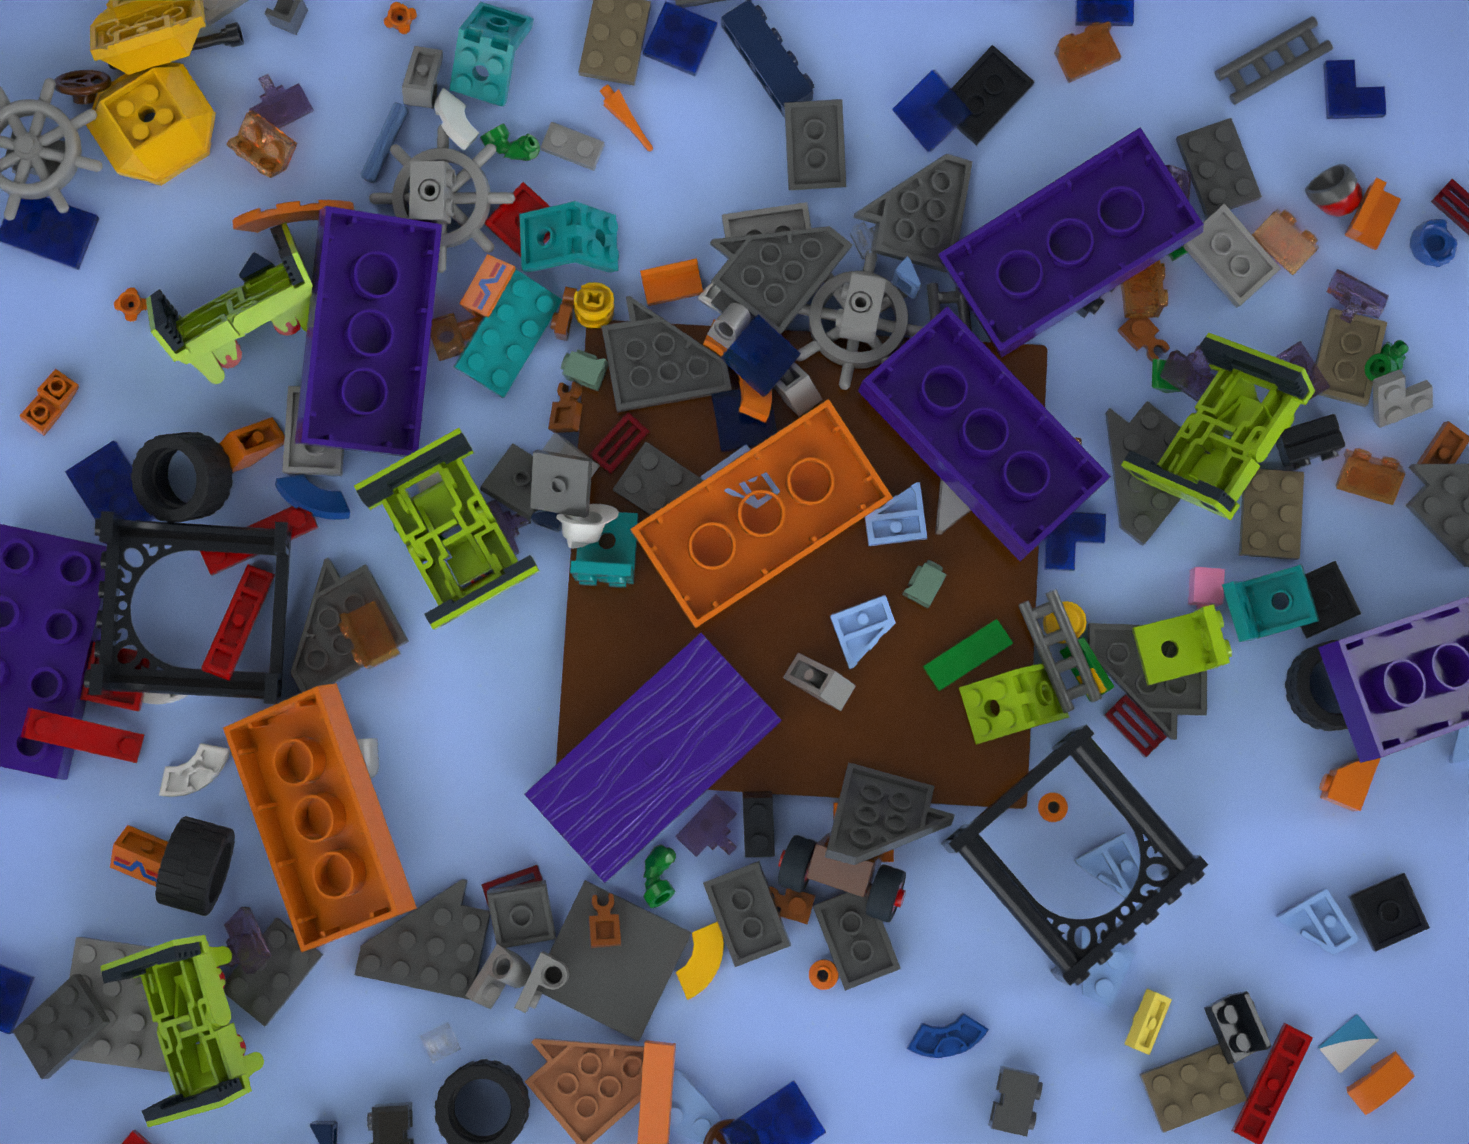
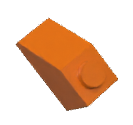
[219,417,285,473]
[1319,758,1380,811]

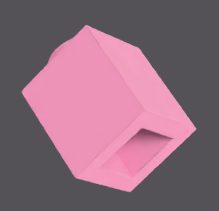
[1188,567,1225,610]

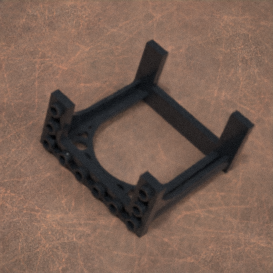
[84,511,292,704]
[941,724,1208,986]

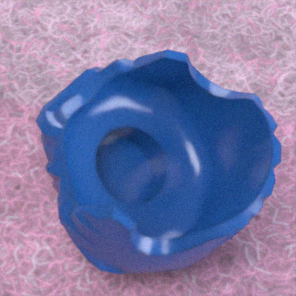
[1409,219,1458,267]

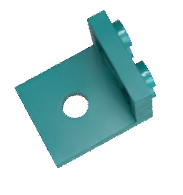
[449,2,534,107]
[519,201,619,273]
[570,512,639,587]
[1222,564,1319,642]

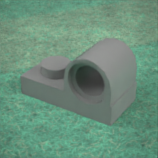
[402,46,443,109]
[707,303,772,368]
[465,944,531,1009]
[514,951,570,1013]

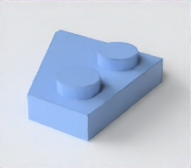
[1080,928,1136,1008]

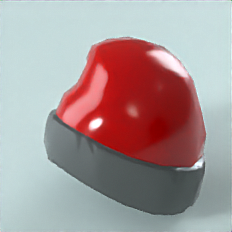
[1305,164,1363,217]

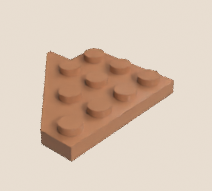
[525,1038,675,1144]

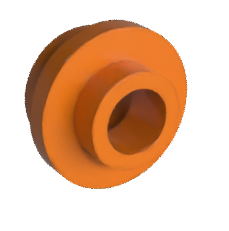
[1038,792,1068,822]
[809,959,839,990]

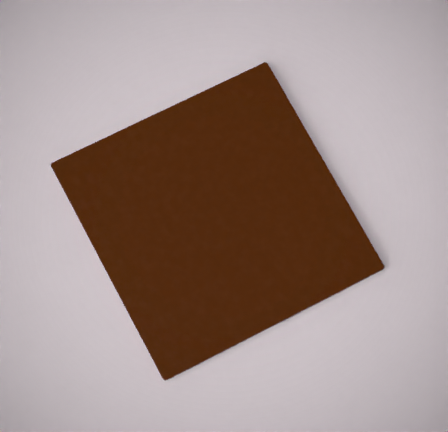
[556,320,1048,809]

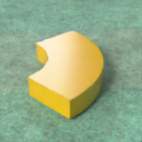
[676,921,724,1000]

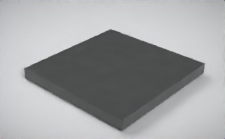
[538,880,691,1041]

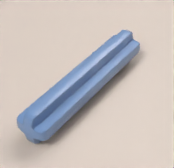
[361,102,408,183]

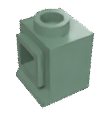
[561,349,609,391]
[902,560,946,609]

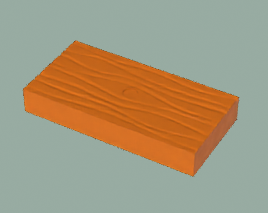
[630,399,893,628]
[223,683,417,953]

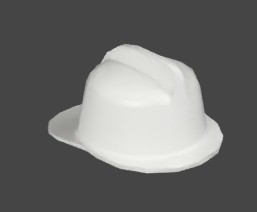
[556,504,619,549]

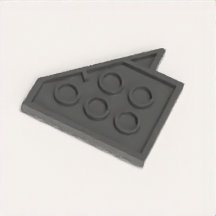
[1406,464,1469,567]
[291,558,409,693]

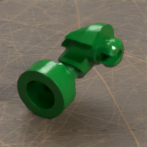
[480,123,540,161]
[1364,340,1409,381]
[643,844,676,908]

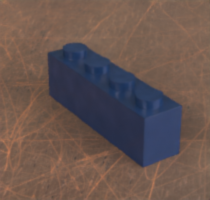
[721,0,814,118]

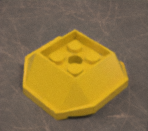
[90,0,206,75]
[86,62,216,186]

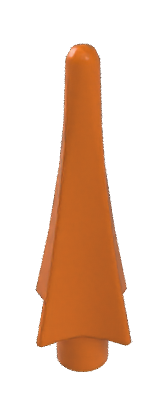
[599,85,653,152]

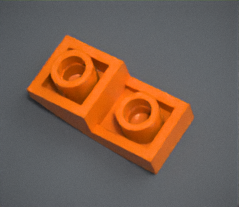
[19,369,79,436]
[1347,1051,1415,1116]

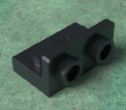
[1204,991,1271,1064]

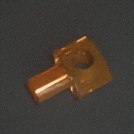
[431,312,484,361]

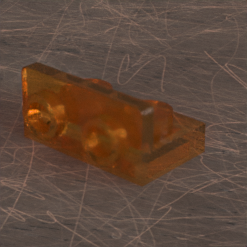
[1054,21,1121,83]
[226,110,298,178]
[1252,209,1319,275]
[1121,260,1168,318]
[1335,448,1406,505]
[339,601,401,670]

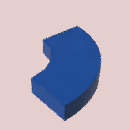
[275,474,350,520]
[907,1013,989,1058]

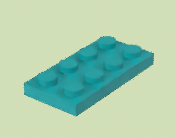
[453,269,562,398]

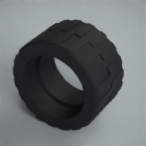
[131,432,233,523]
[1285,640,1348,731]
[155,816,235,916]
[434,1059,530,1144]

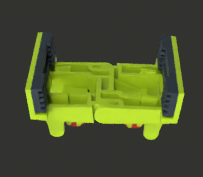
[146,222,313,384]
[1121,333,1315,520]
[354,428,540,630]
[100,935,264,1128]

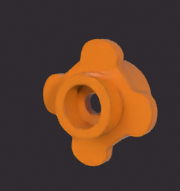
[384,2,417,34]
[114,287,147,322]

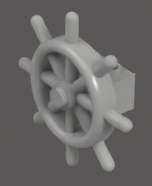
[0,78,102,221]
[369,124,515,273]
[794,251,923,390]

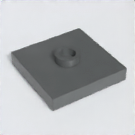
[480,443,537,521]
[530,449,592,518]
[487,880,556,948]

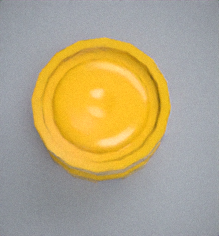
[574,282,614,328]
[1043,601,1087,644]

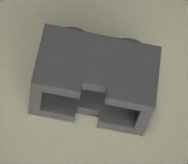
[988,1066,1043,1137]

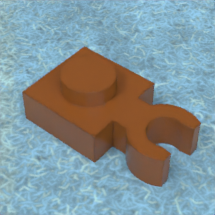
[551,286,577,341]
[1117,310,1170,362]
[548,382,583,433]
[769,886,816,924]
[589,894,621,948]

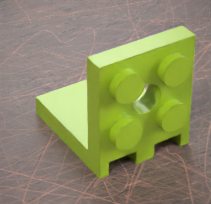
[1132,604,1232,686]
[959,663,1069,744]

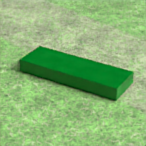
[923,619,1013,692]

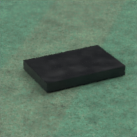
[934,45,1035,146]

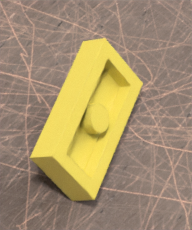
[1124,989,1172,1055]

